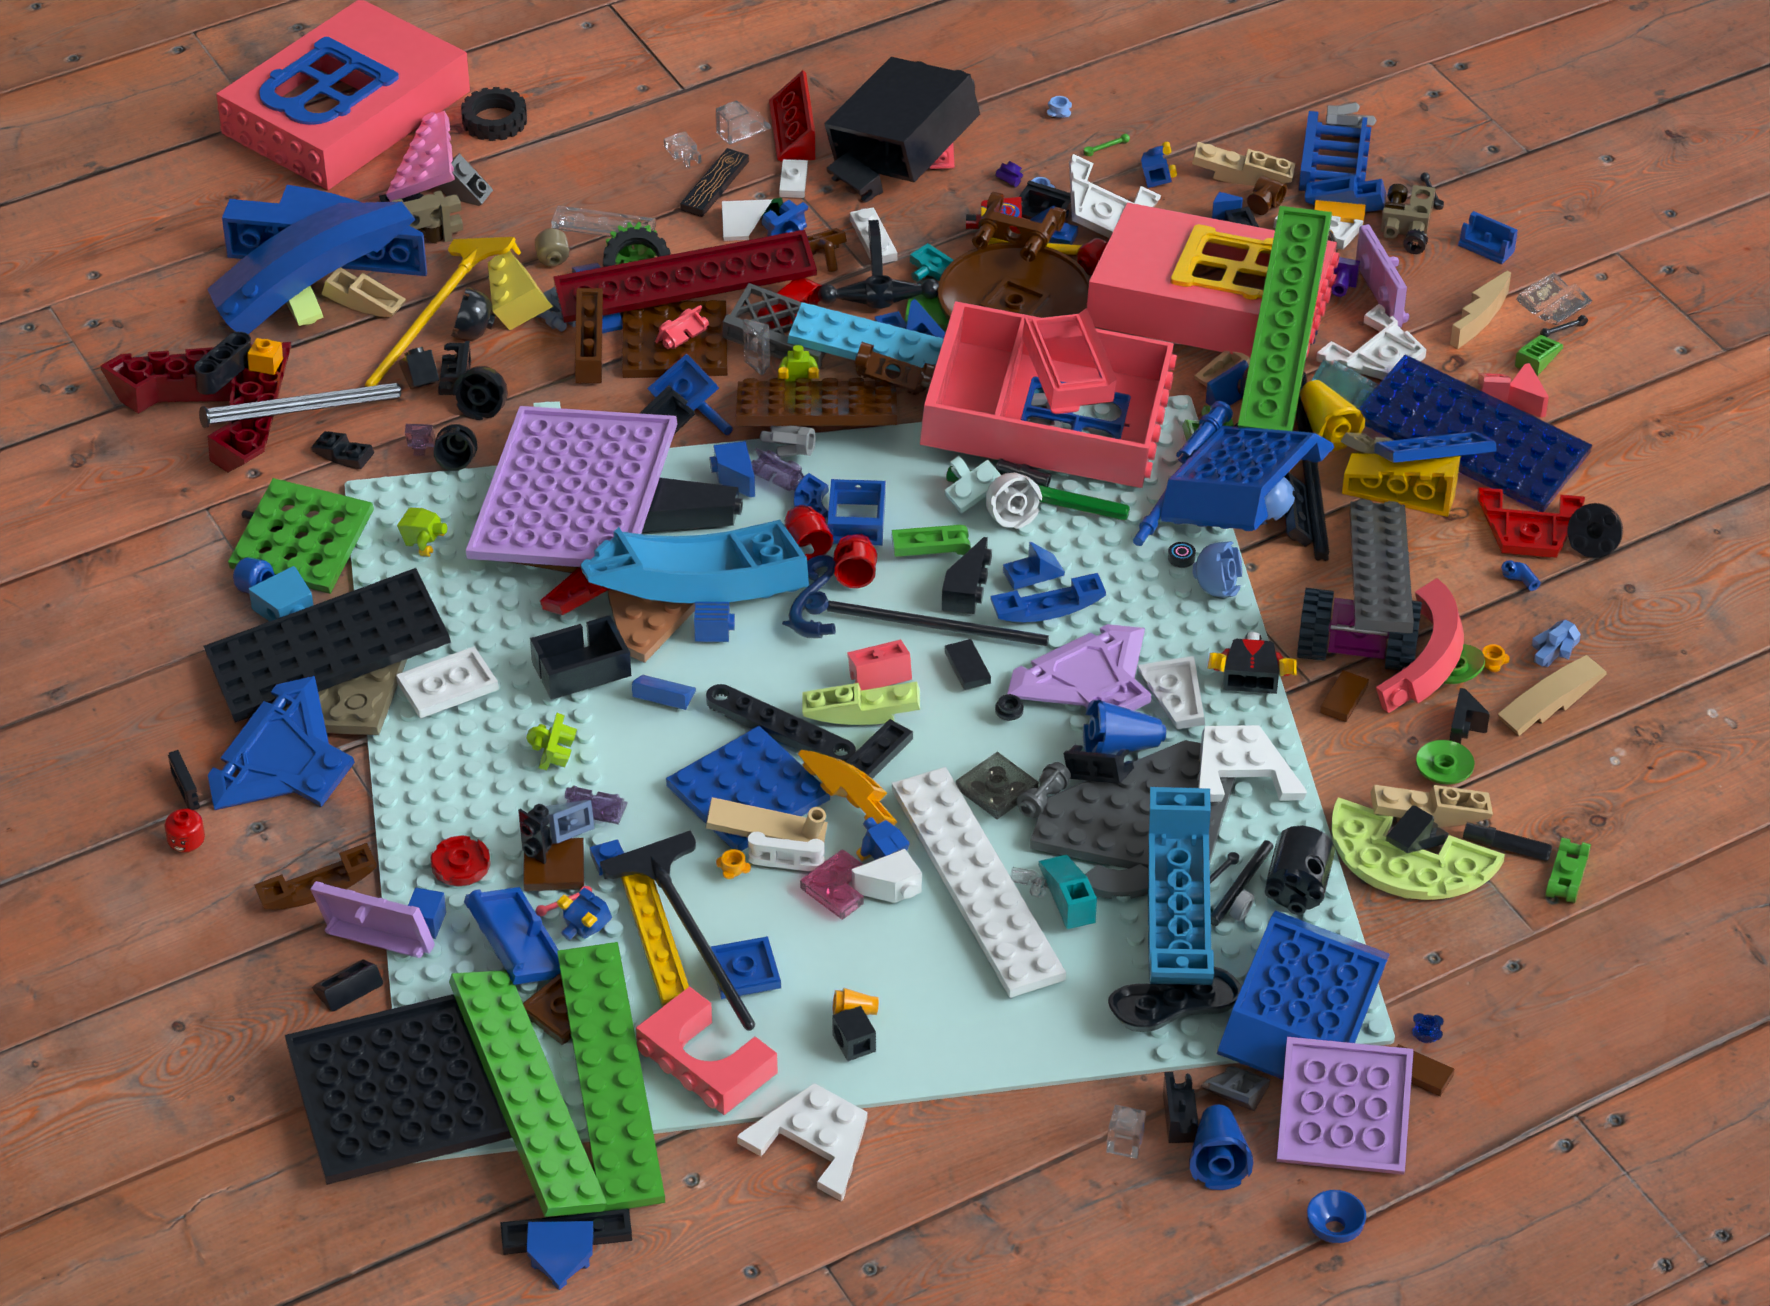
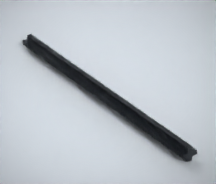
[1296,372,1330,561]

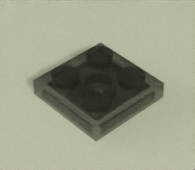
[956,751,1039,819]

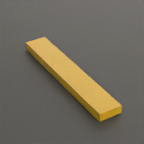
[621,874,689,1007]

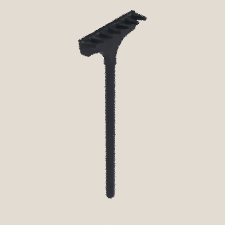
[600,830,755,1031]

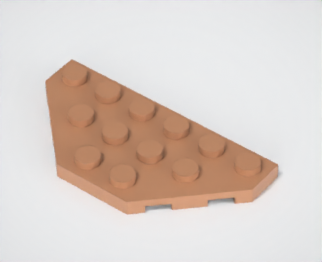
[608,589,695,663]

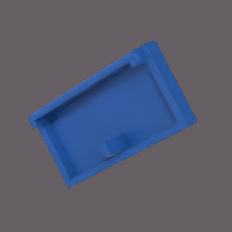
[464,887,560,985]

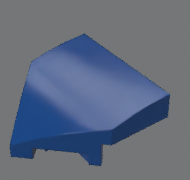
[527,1221,594,1290]

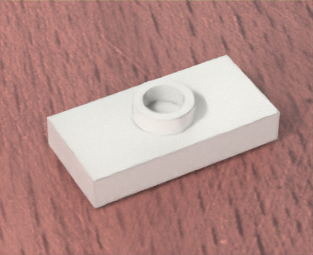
[779,159,808,198]

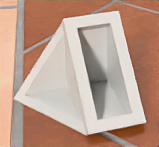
[722,200,772,241]

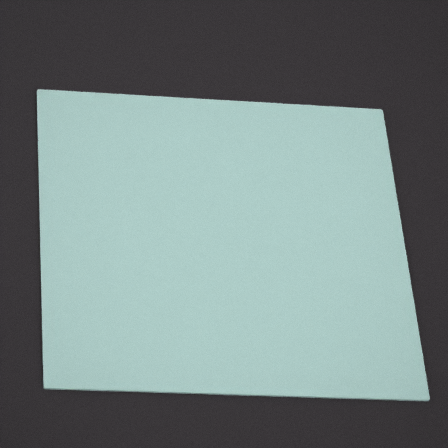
[345,395,1395,1163]

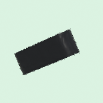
[194,332,251,395]

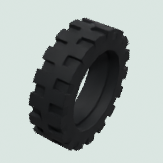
[461,87,527,141]
[603,227,671,267]

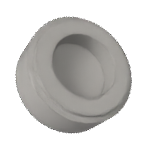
[1229,890,1255,921]

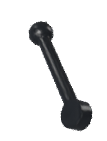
[1420,172,1444,210]
[1540,315,1588,337]
[1210,852,1239,884]

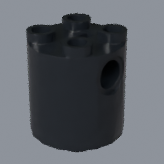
[1265,825,1335,915]

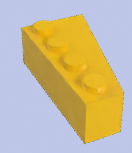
[1342,453,1460,517]

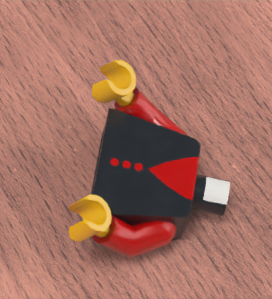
[1207,632,1297,694]

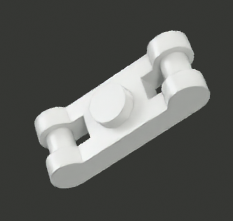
[748,832,825,872]

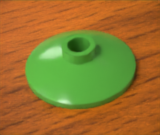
[1444,644,1485,684]
[1416,740,1475,784]

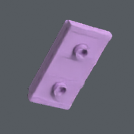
[1356,224,1409,328]
[311,881,435,958]

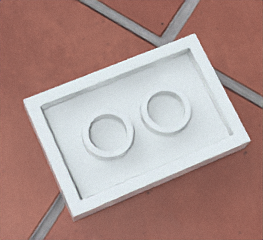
[396,646,499,719]

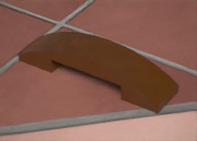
[254,843,377,910]

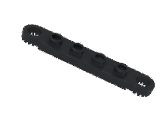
[706,684,856,762]

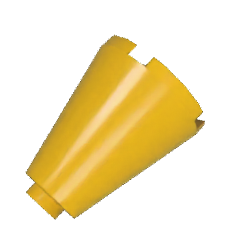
[1300,380,1365,451]

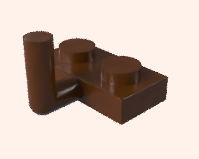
[807,228,847,272]

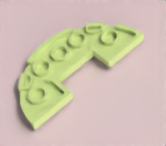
[1331,797,1505,900]

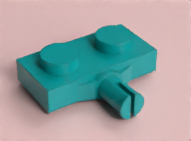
[910,243,954,282]

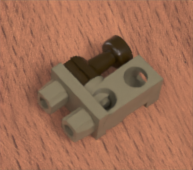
[1381,184,1436,242]
[392,190,463,244]

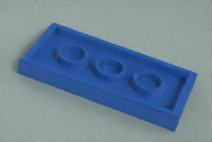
[1374,432,1496,463]

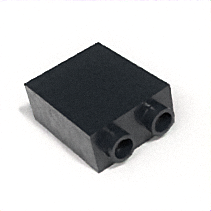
[824,57,980,182]

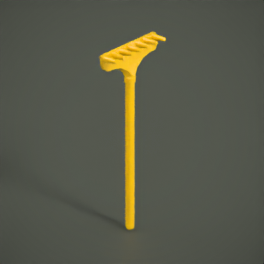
[365,237,521,387]

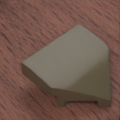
[1340,432,1393,454]

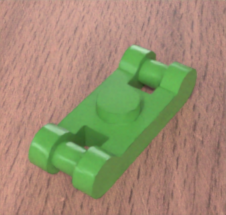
[1545,837,1591,903]

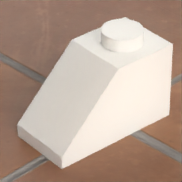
[852,849,922,903]

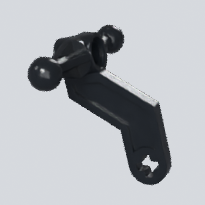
[817,220,939,309]

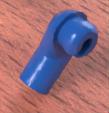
[1501,560,1541,591]

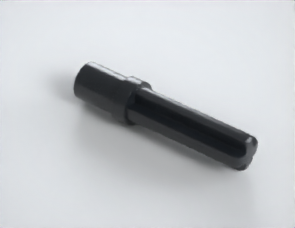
[1462,822,1552,861]

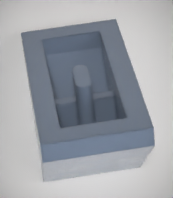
[545,800,595,843]

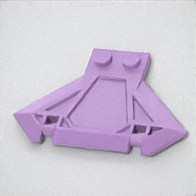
[1007,624,1151,710]

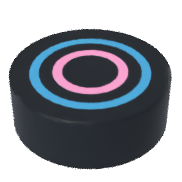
[1168,542,1196,568]

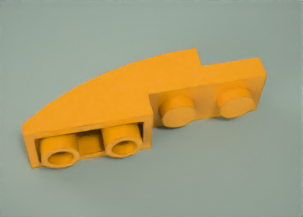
[798,750,897,825]

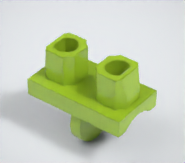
[526,713,577,771]

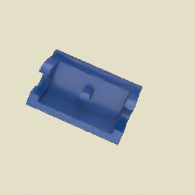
[1458,211,1518,264]

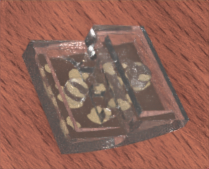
[1516,272,1592,325]

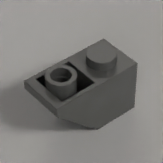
[437,153,493,206]

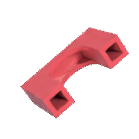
[636,986,778,1115]

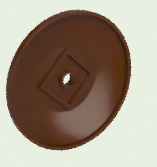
[938,242,1090,320]

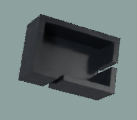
[530,615,632,700]

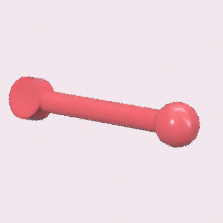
[535,886,592,917]

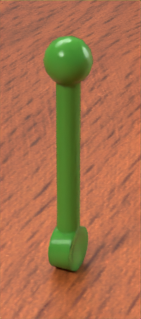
[1084,134,1130,156]

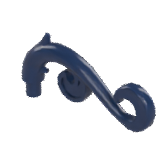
[782,555,836,639]

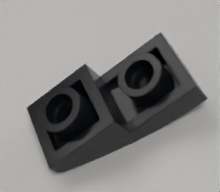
[311,431,374,469]

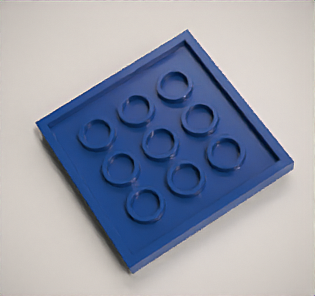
[666,726,831,851]

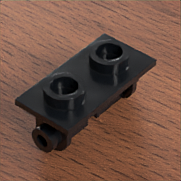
[518,804,552,864]

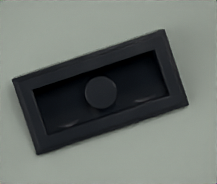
[312,959,383,1011]

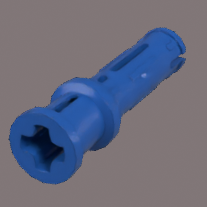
[1176,401,1233,464]

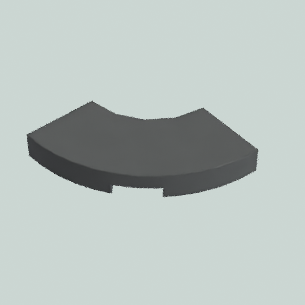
[1085,864,1148,899]

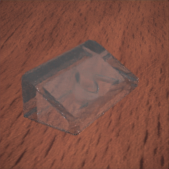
[743,319,770,375]

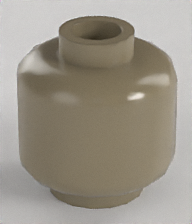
[535,228,570,266]

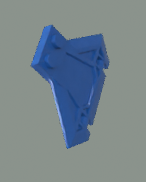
[208,676,355,810]

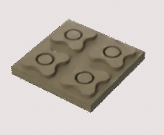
[282,659,407,735]

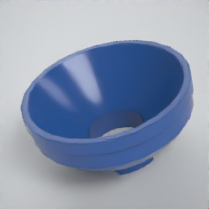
[1307,1190,1366,1243]

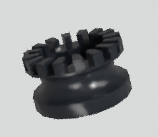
[1403,229,1428,254]

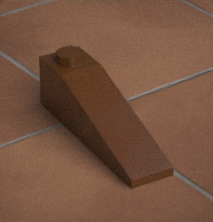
[575,288,603,383]

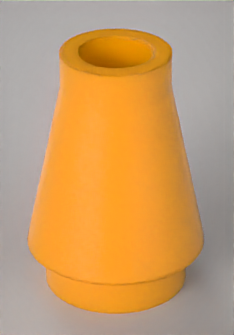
[832,988,879,1015]

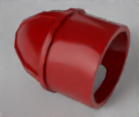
[784,505,834,561]
[833,534,877,588]

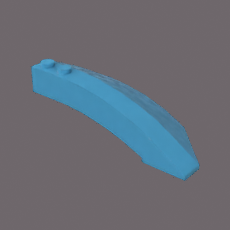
[580,520,809,603]

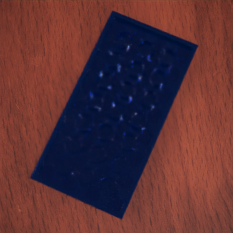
[1358,354,1592,512]

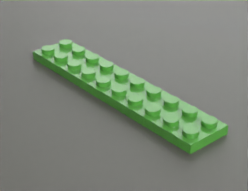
[1238,206,1332,431]
[557,942,665,1211]
[449,970,607,1217]

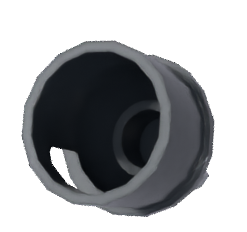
[433,424,478,471]

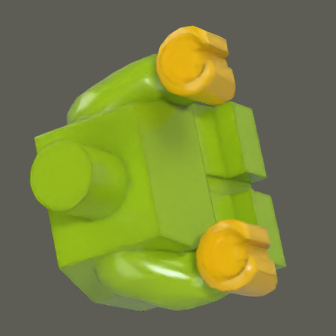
[778,345,819,381]
[397,507,448,557]

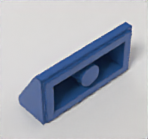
[1206,360,1248,406]
[632,675,696,710]

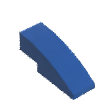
[1305,175,1387,211]

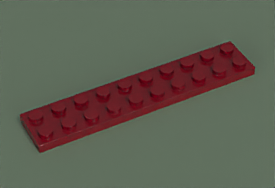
[553,230,817,323]

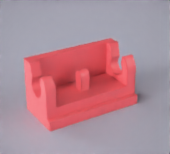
[847,639,912,691]

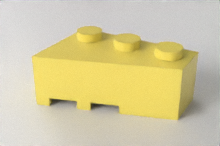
[488,251,553,330]

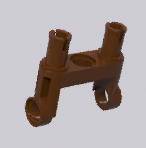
[972,191,1066,262]
[854,342,936,395]

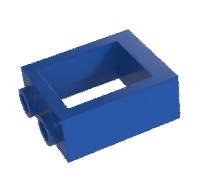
[828,479,886,546]

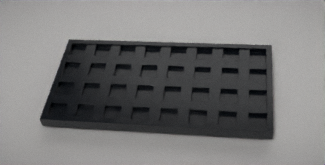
[203,568,451,723]

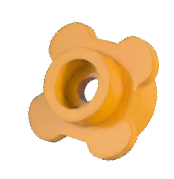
[1482,644,1510,672]
[716,849,751,879]

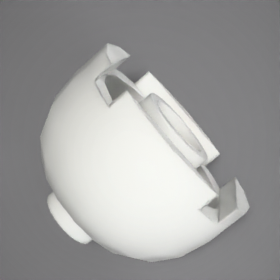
[986,472,1042,529]

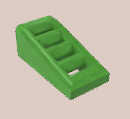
[1515,335,1563,376]

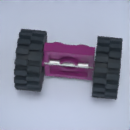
[1297,588,1422,671]

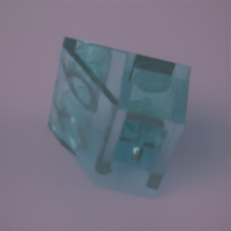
[1311,360,1382,414]

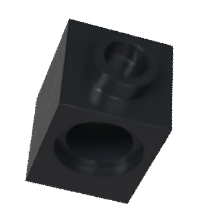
[832,1006,876,1061]

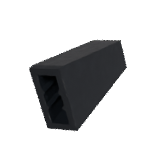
[642,478,743,532]

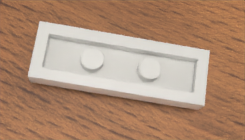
[850,207,897,264]

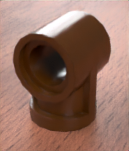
[1247,175,1287,215]

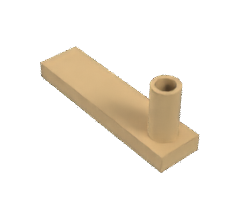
[706,797,828,842]

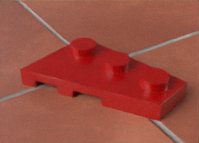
[540,567,610,615]

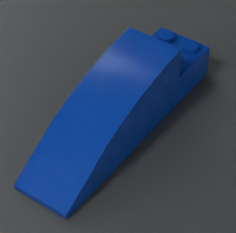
[222,185,427,276]

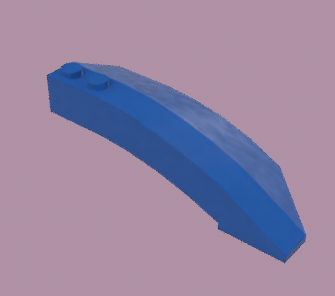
[207,201,416,334]

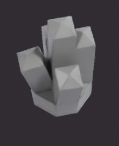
[1326,102,1377,128]
[760,426,816,458]

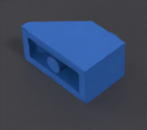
[709,441,755,498]

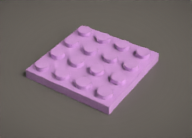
[1277,1037,1413,1175]

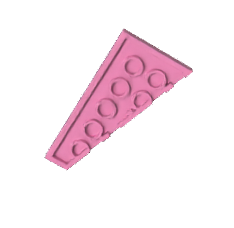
[386,111,455,202]

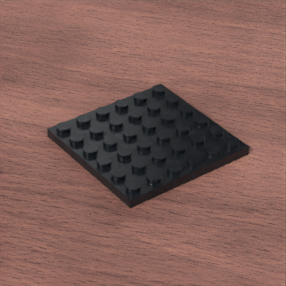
[285,994,512,1185]

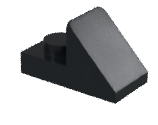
[1449,688,1490,744]
[1386,805,1449,853]

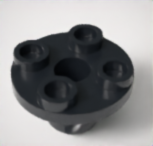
[1567,503,1623,558]

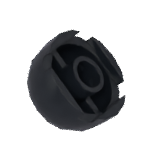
[451,287,496,340]
[453,366,508,420]

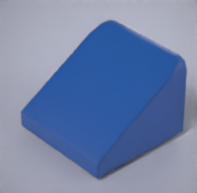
[1212,192,1243,221]

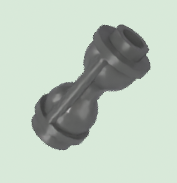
[1017,762,1071,818]

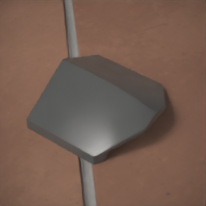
[1201,1066,1271,1111]

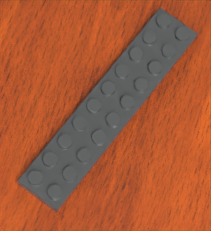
[1350,499,1414,633]

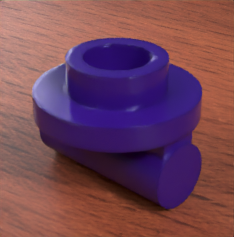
[995,161,1023,187]

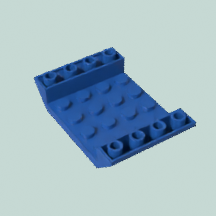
[1160,426,1334,531]
[1216,910,1390,1080]

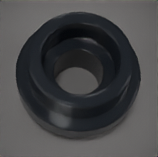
[995,694,1024,721]

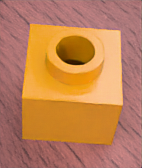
[248,338,283,375]

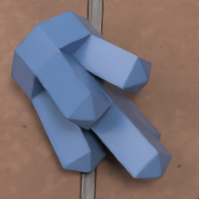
[1531,619,1581,667]

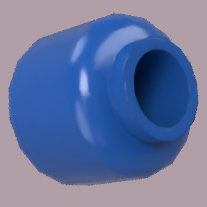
[233,557,275,594]

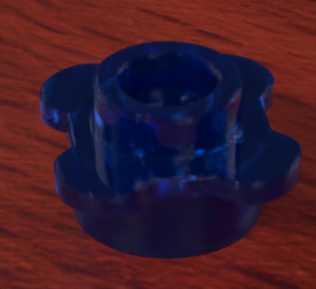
[1412,1013,1444,1043]

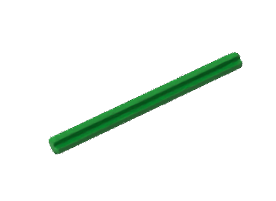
[946,466,1130,521]

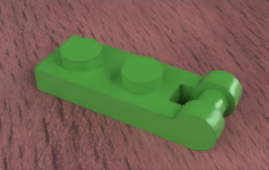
[891,525,971,557]

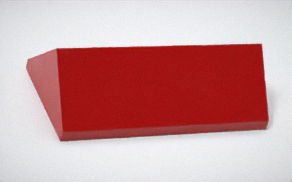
[769,70,815,162]

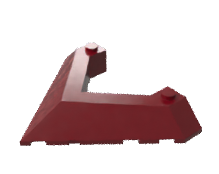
[100,342,291,473]

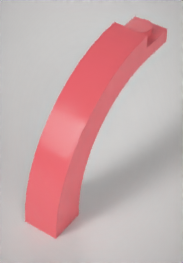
[1376,578,1464,713]

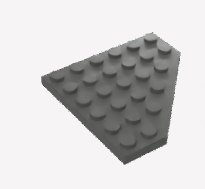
[1030,740,1236,869]

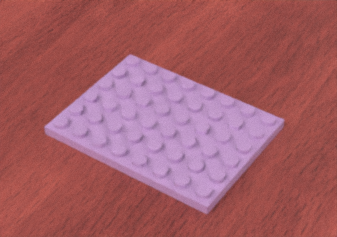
[466,406,677,567]

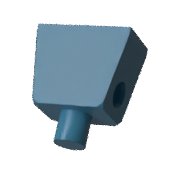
[249,566,313,622]

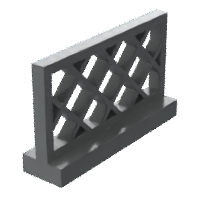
[723,283,826,370]

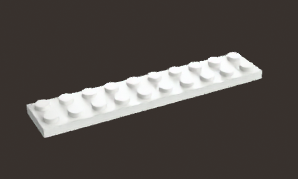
[892,767,1066,998]

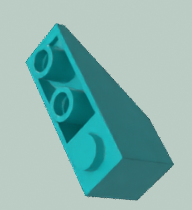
[1038,855,1097,929]

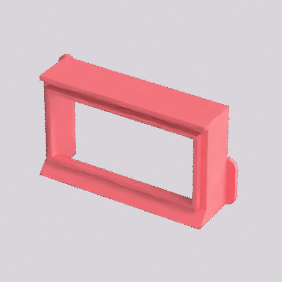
[1022,308,1117,414]

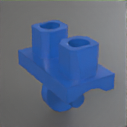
[762,200,808,236]

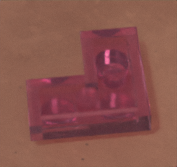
[800,849,864,920]

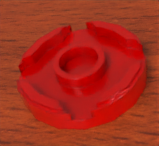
[430,835,491,886]

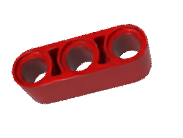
[757,278,822,329]

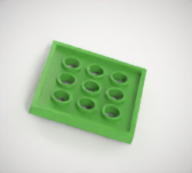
[228,478,374,594]

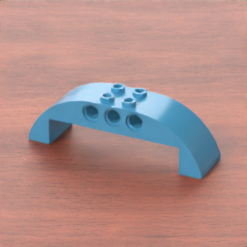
[1148,787,1214,985]

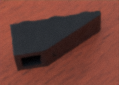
[942,537,992,614]

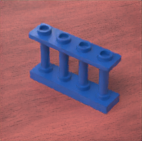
[1299,111,1371,191]

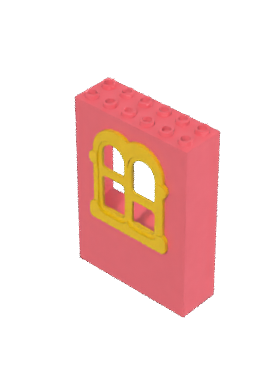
[1087,202,1340,358]

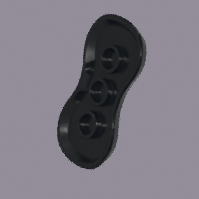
[1108,967,1242,1032]

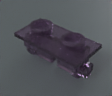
[751,448,804,491]
[565,785,628,825]

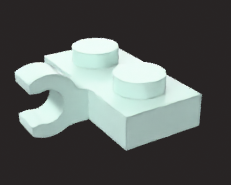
[945,456,1001,514]

